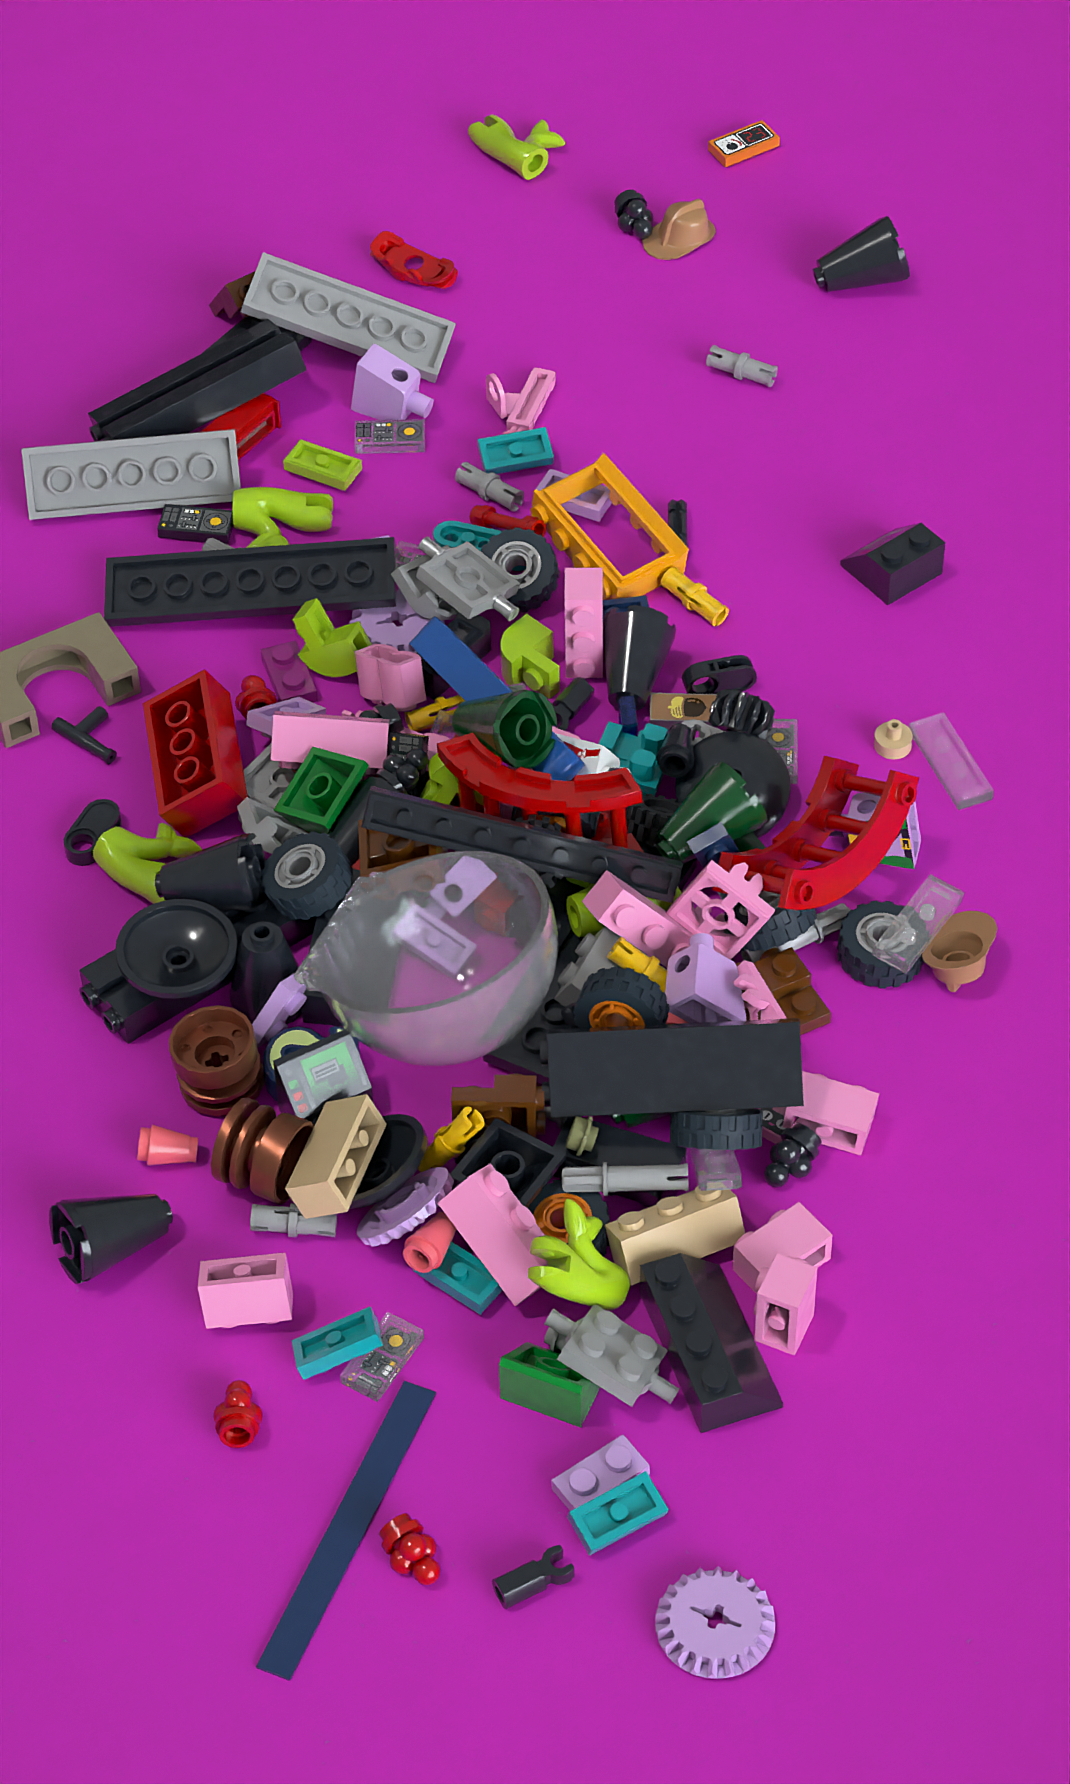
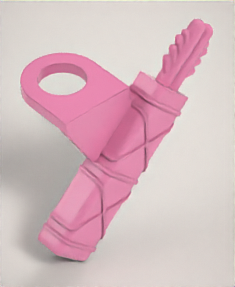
[486,368,556,434]

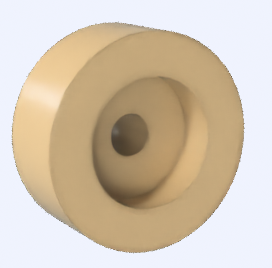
[874,719,913,759]

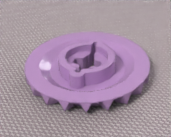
[350,588,445,653]
[357,1167,454,1246]
[655,1565,775,1679]

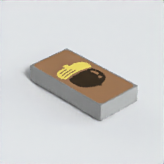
[650,693,717,730]

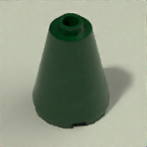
[452,690,557,768]
[656,761,768,864]

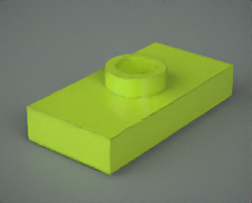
[283,439,362,491]

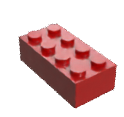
[142,669,248,838]

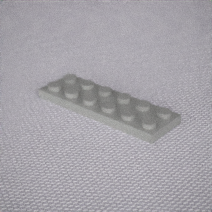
[241,252,456,383]
[21,429,241,520]

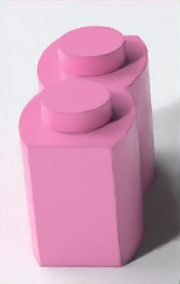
[354,644,426,711]

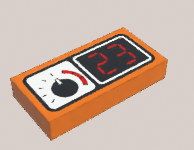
[708,120,780,167]

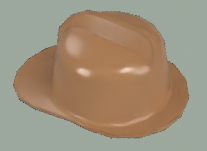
[643,199,716,260]
[922,911,998,992]

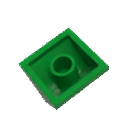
[274,747,369,834]
[499,1342,600,1428]

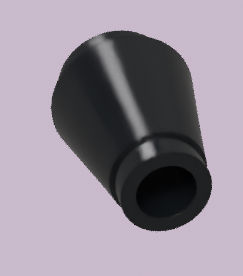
[656,723,695,778]

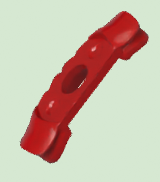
[370,231,458,289]

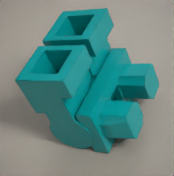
[599,721,668,797]

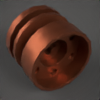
[169,1005,265,1116]
[211,1098,314,1204]

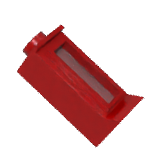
[201,393,282,460]

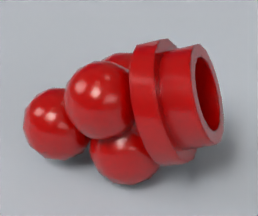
[235,675,277,720]
[213,1380,263,1448]
[379,1513,441,1585]

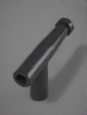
[51,706,117,764]

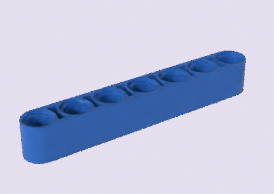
[409,616,586,781]

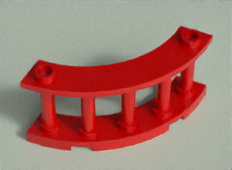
[437,733,643,852]
[712,756,919,910]

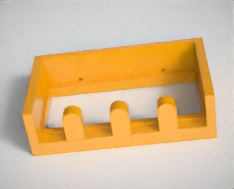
[530,453,689,600]

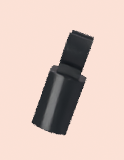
[552,677,594,731]
[492,1545,575,1609]

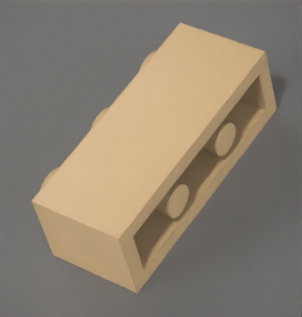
[285,1094,387,1219]
[605,1180,745,1286]

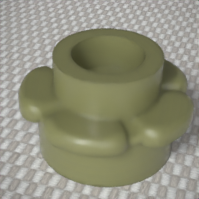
[565,1116,599,1156]

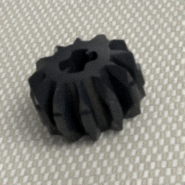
[708,689,775,739]

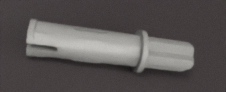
[741,903,850,963]
[562,1162,689,1196]

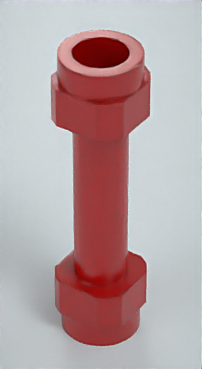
[469,505,546,537]

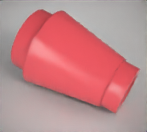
[137,1124,198,1165]
[403,1212,457,1273]

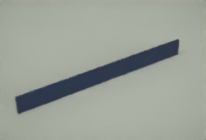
[256,1381,436,1681]

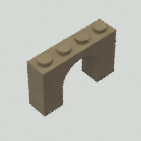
[0,612,141,748]

